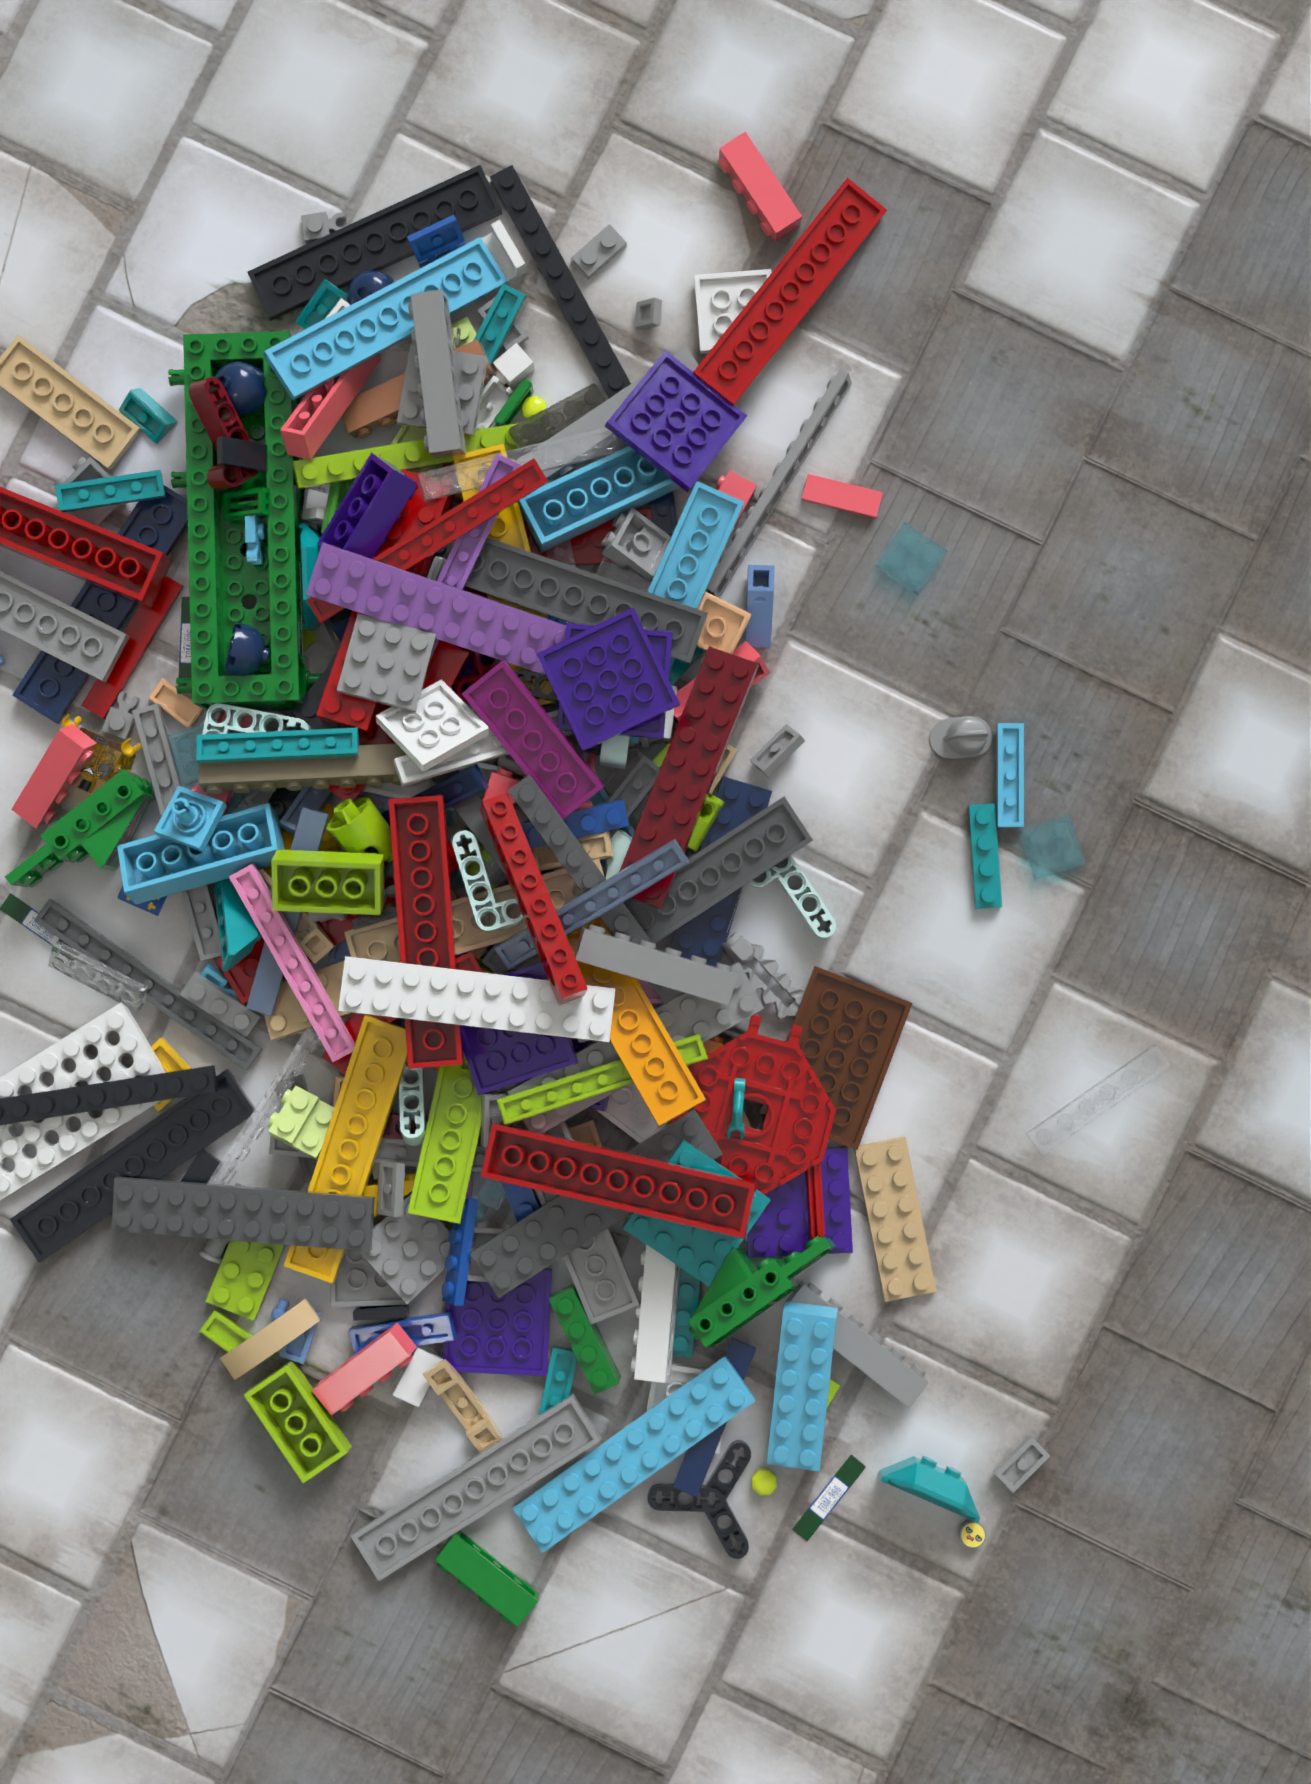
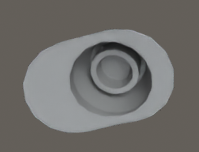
[930,716,992,759]

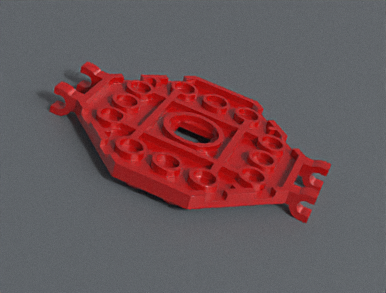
[670,1014,836,1195]

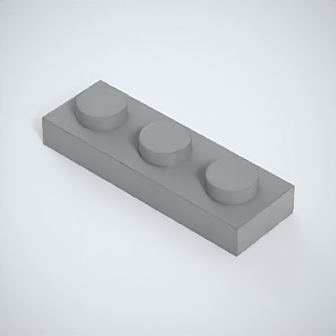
[179,971,262,1037]

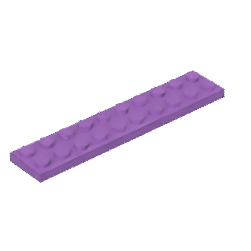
[306,542,566,674]

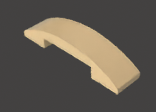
[259,868,335,964]
[220,1298,321,1380]
[423,1359,502,1453]

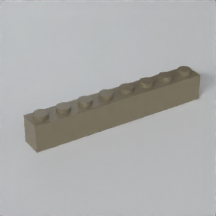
[198,744,407,795]

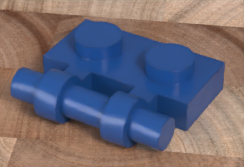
[407,215,466,268]

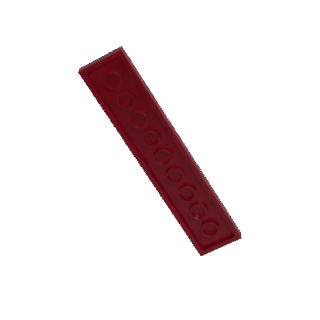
[619,646,759,910]

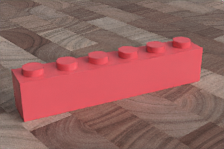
[280,354,381,460]

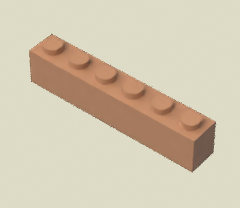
[341,339,494,439]

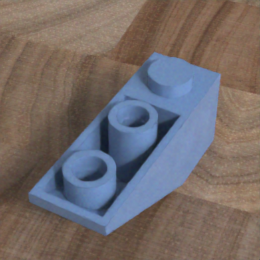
[745,565,775,648]

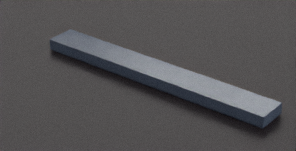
[246,807,329,1016]
[494,839,689,971]

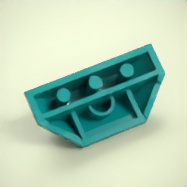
[299,523,322,631]
[214,878,261,971]
[878,1456,980,1523]

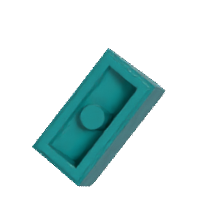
[119,388,177,444]

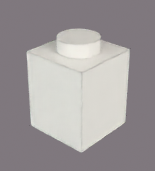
[493,343,535,389]

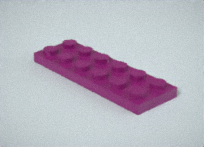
[462,660,604,819]

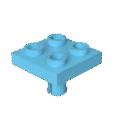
[154,786,227,852]

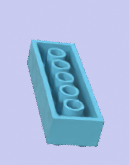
[518,446,680,553]
[117,803,285,904]
[767,1301,838,1472]

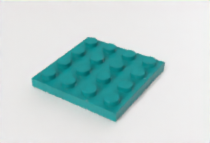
[622,1139,771,1287]

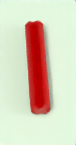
[806,1163,825,1239]

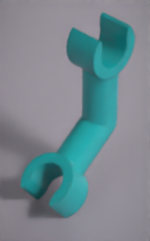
[727,1078,746,1140]

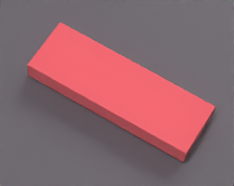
[801,474,883,519]

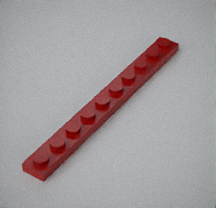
[306,458,548,623]

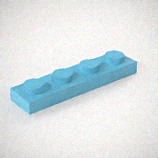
[996,723,1024,828]

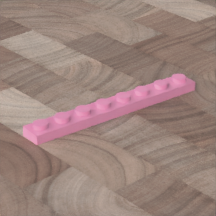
[229,863,355,1062]

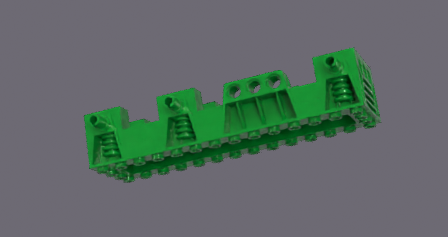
[168,331,322,713]

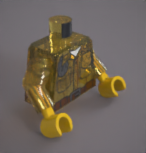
[62,714,142,793]

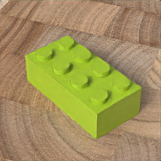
[271,849,384,915]
[244,1360,352,1483]

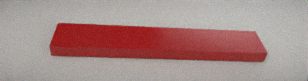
[81,576,184,720]

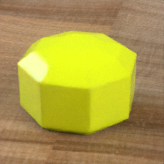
[522,396,547,421]
[751,1468,777,1495]

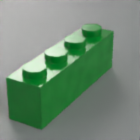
[549,1283,621,1395]
[435,1530,539,1627]

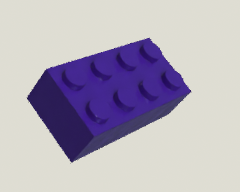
[317,452,418,559]

